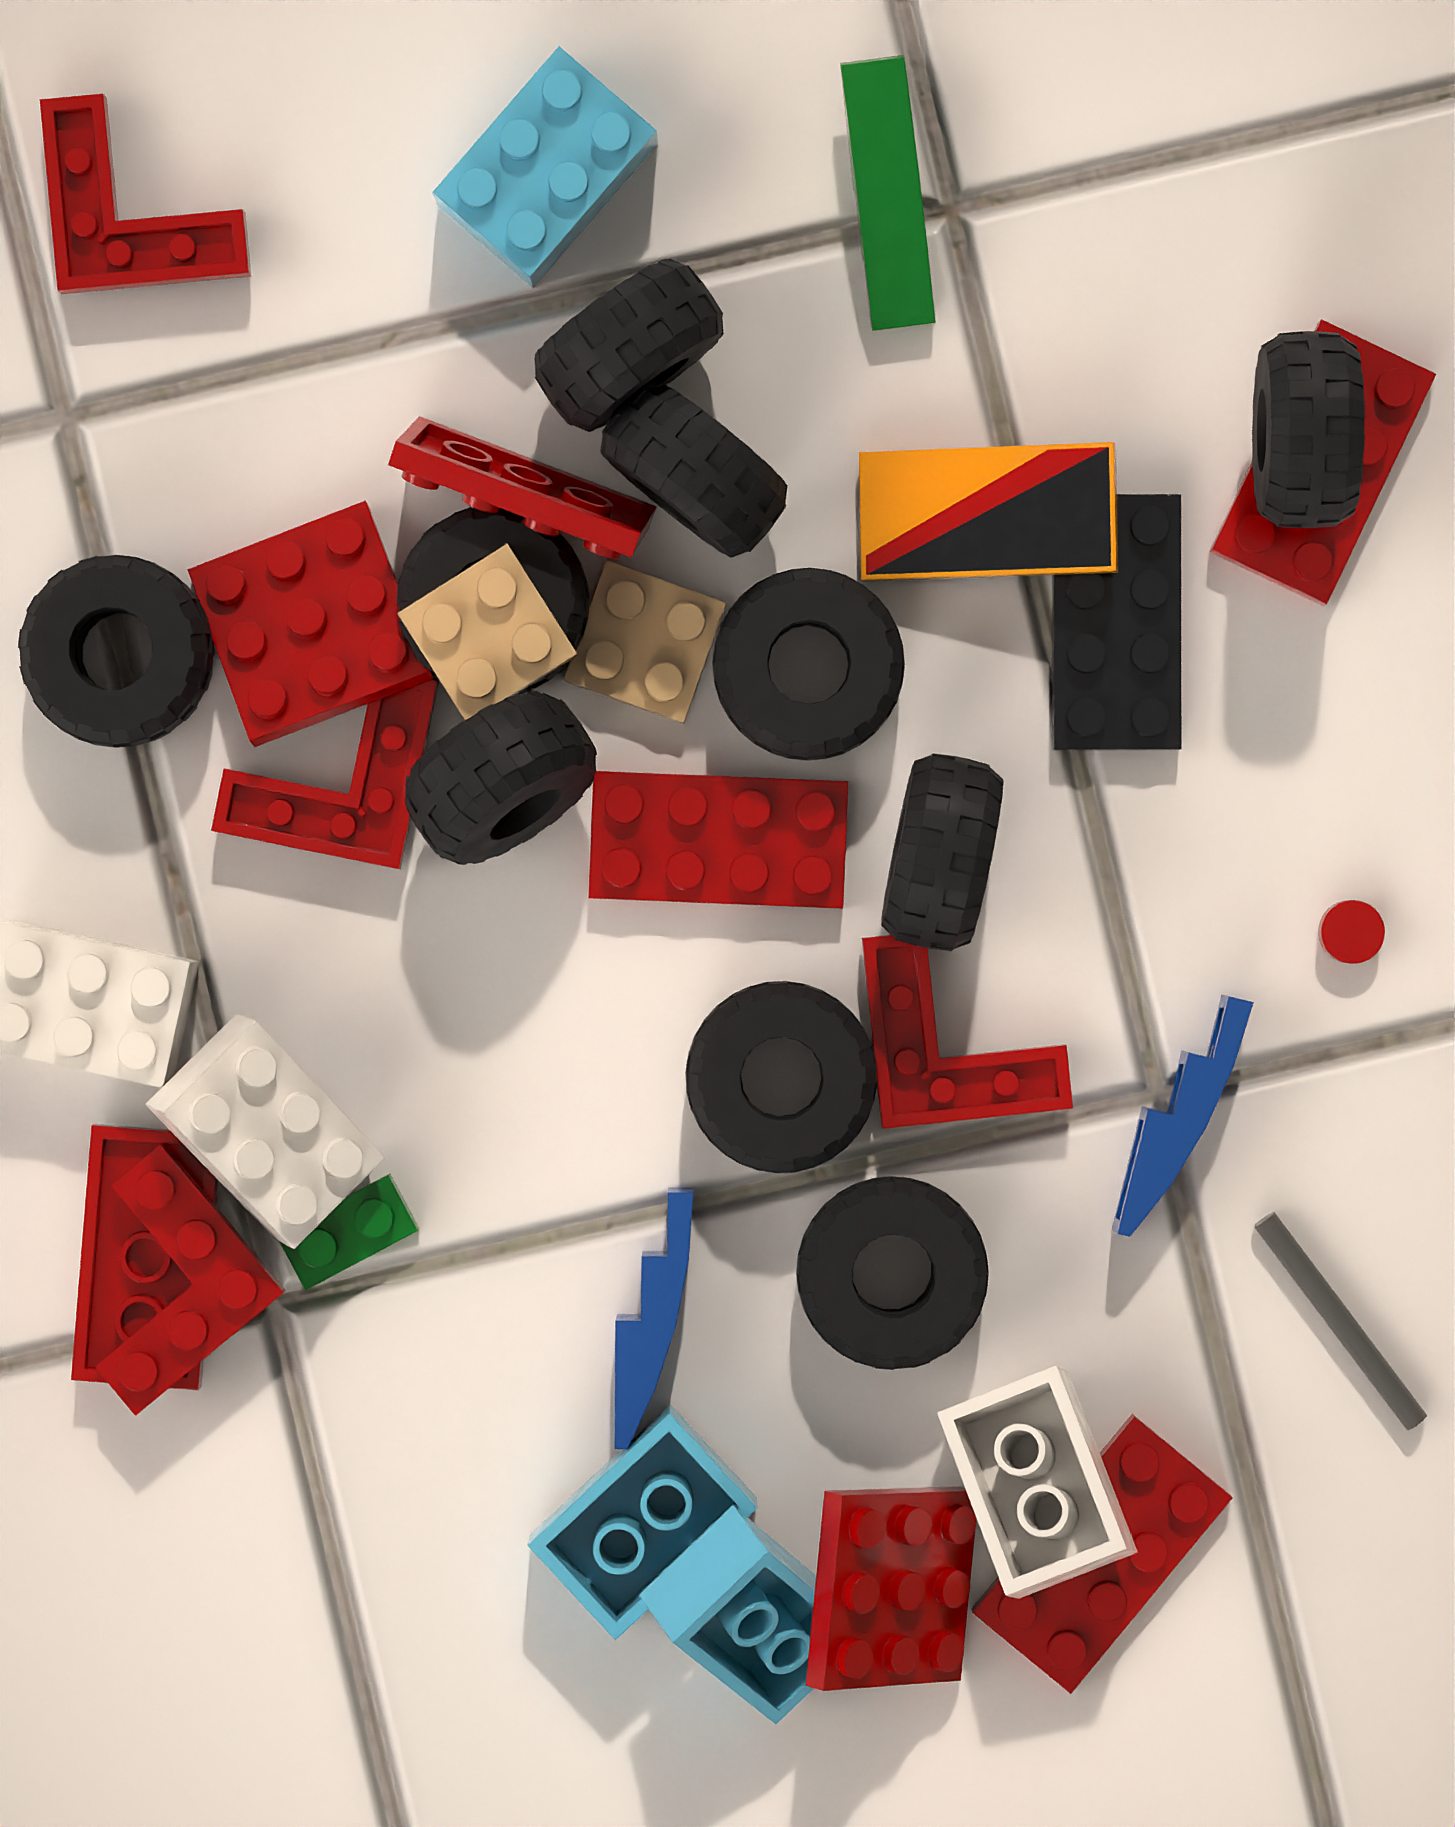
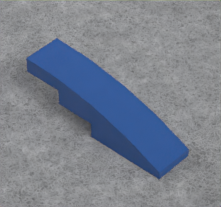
[1112,995,1254,1237]
[614,1188,694,1449]

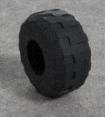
[534,258,724,432]
[1252,331,1365,528]
[600,381,788,558]
[397,507,590,695]
[18,555,215,748]
[712,568,905,761]
[404,691,597,865]
[881,753,1004,951]
[685,981,877,1173]
[796,1176,989,1370]

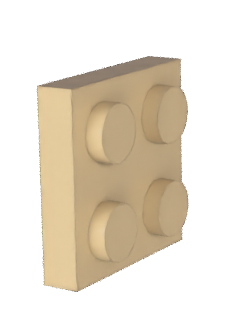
[397,544,578,720]
[564,560,727,724]

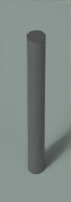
[1254,1212,1427,1430]

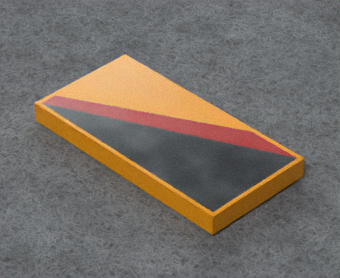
[859,442,1118,581]

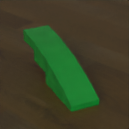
[840,55,936,331]

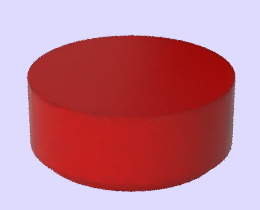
[1318,900,1385,964]

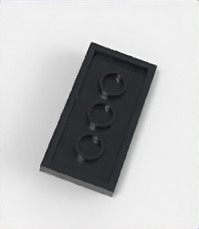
[1052,494,1182,750]

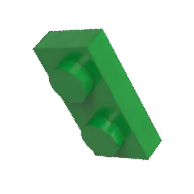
[279,1173,419,1291]

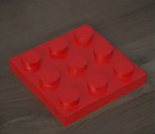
[187,500,433,748]
[806,1486,977,1691]

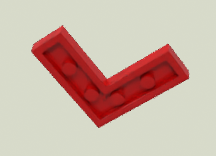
[39,93,252,294]
[211,680,439,870]
[861,935,1073,1129]
[95,1143,286,1416]

